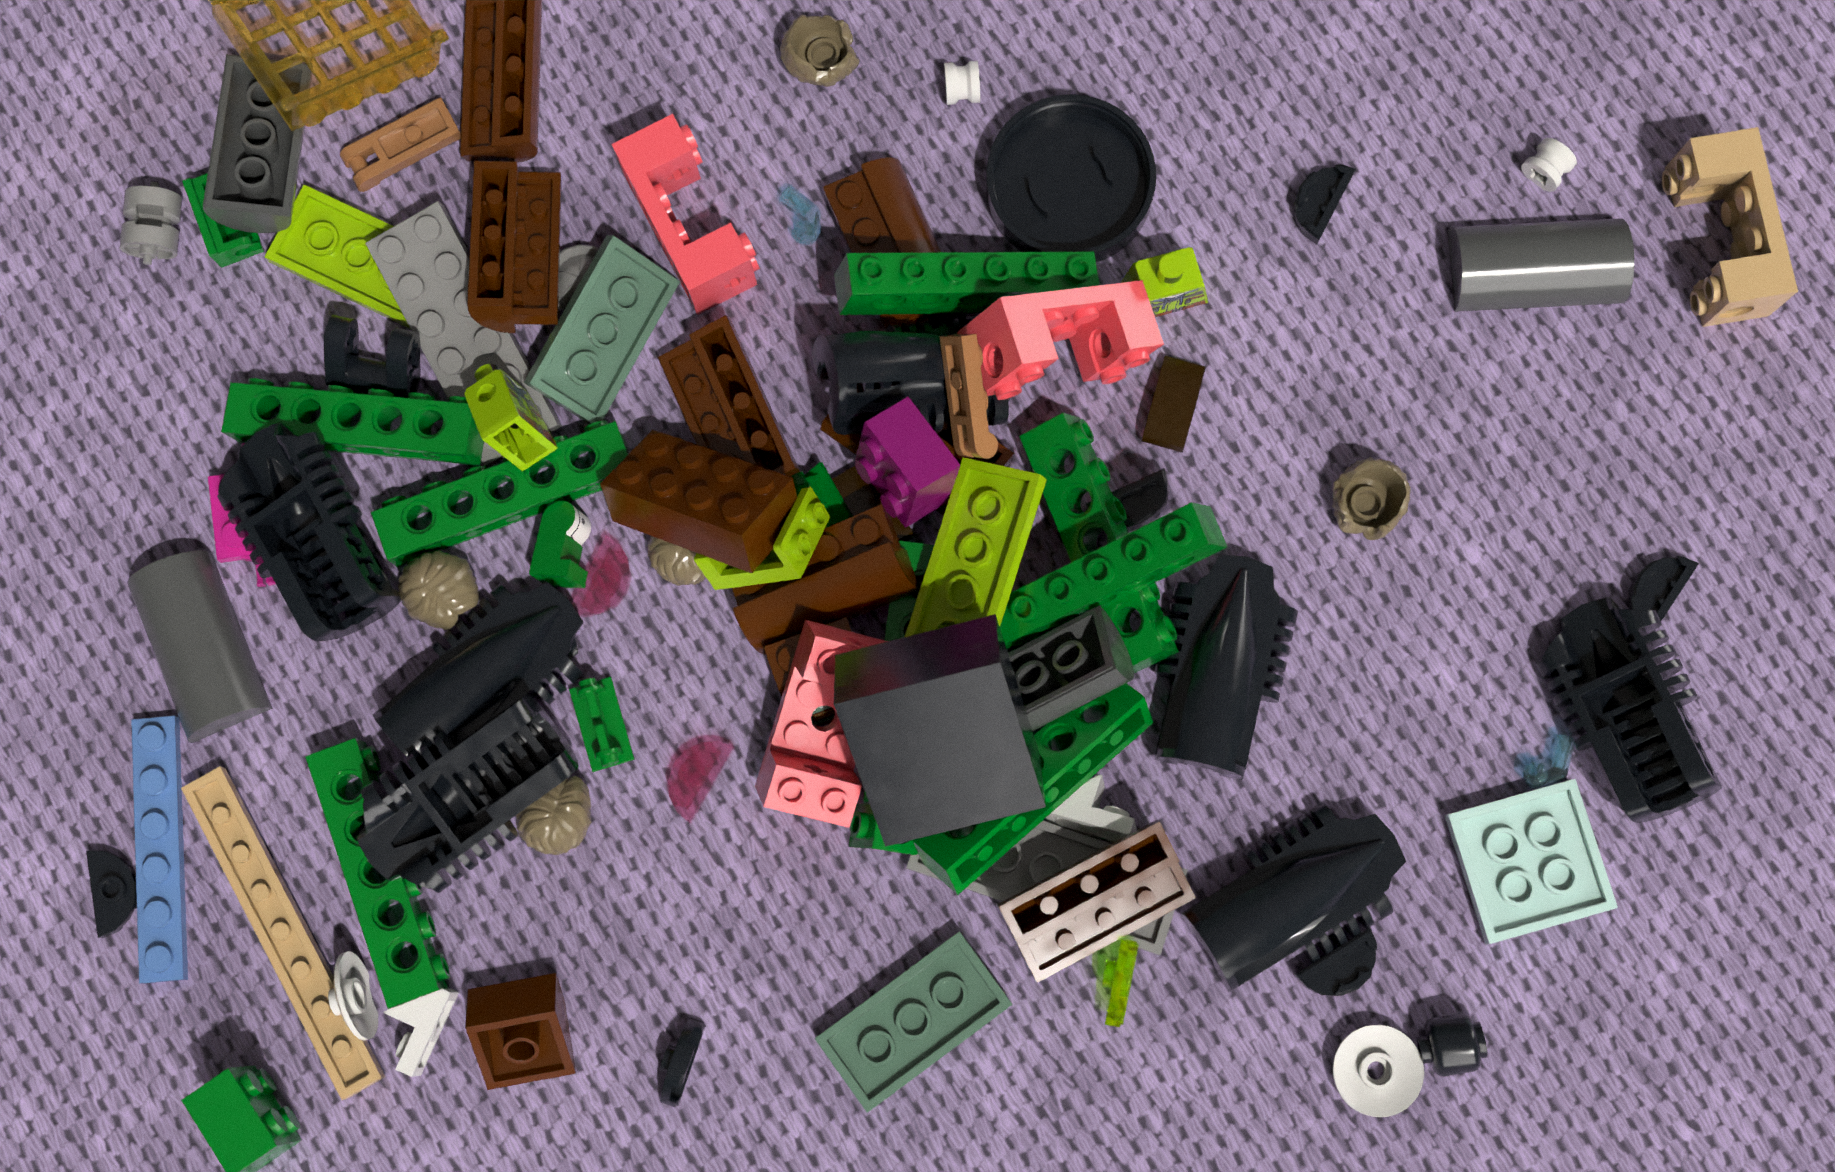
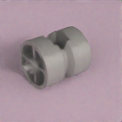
[120,182,182,265]

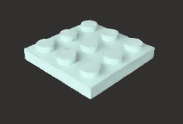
[1445,779,1618,945]

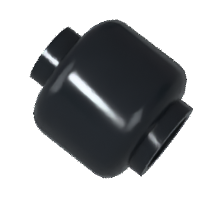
[1417,1013,1488,1077]

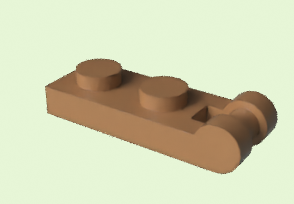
[340,97,461,192]
[940,334,998,458]

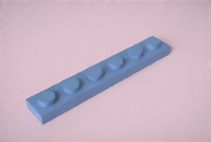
[131,716,188,984]

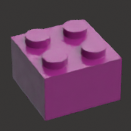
[855,397,961,528]

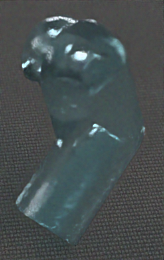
[779,185,821,245]
[1523,734,1575,789]

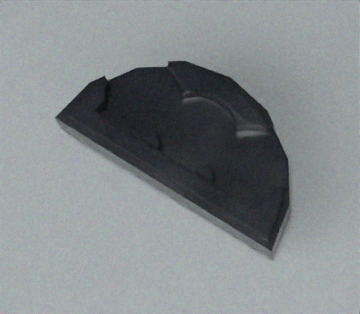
[1293,164,1356,245]
[1086,468,1170,531]
[1628,556,1699,633]
[86,851,137,938]
[1293,927,1377,996]
[660,1018,706,1108]

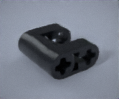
[324,315,421,398]

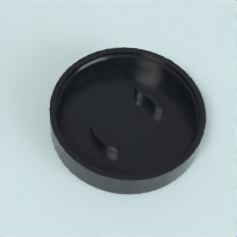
[986,94,1156,263]

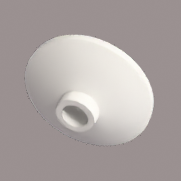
[328,951,378,1041]
[1332,1025,1424,1117]

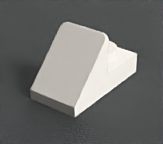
[1046,775,1137,843]
[383,989,459,1077]

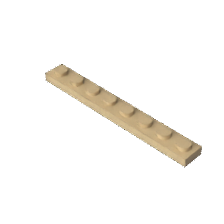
[181,766,386,1100]

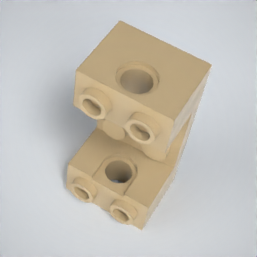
[1662,127,1798,327]

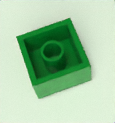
[181,1065,302,1172]

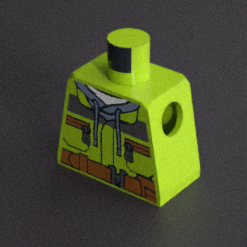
[1120,247,1208,317]
[464,363,558,471]

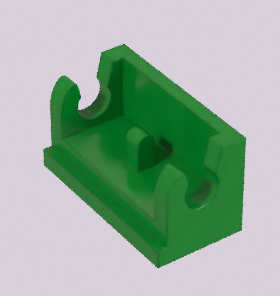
[182,173,264,268]

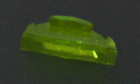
[1102,938,1139,1027]

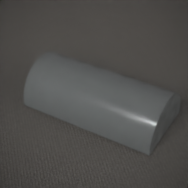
[203,54,313,233]
[1447,218,1634,312]
[127,550,273,743]
[1008,605,1134,731]

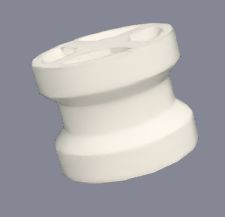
[944,61,980,105]
[1521,138,1577,192]

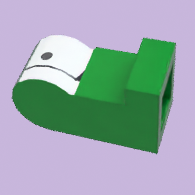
[529,501,591,588]

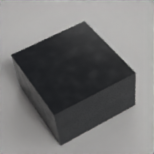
[834,614,1046,846]

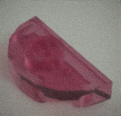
[572,535,632,618]
[668,741,735,824]

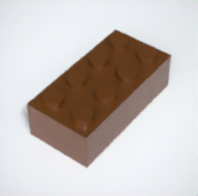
[600,429,797,573]

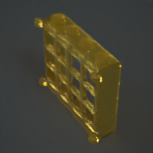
[208,0,449,131]

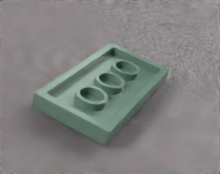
[523,235,680,424]
[814,931,1013,1113]

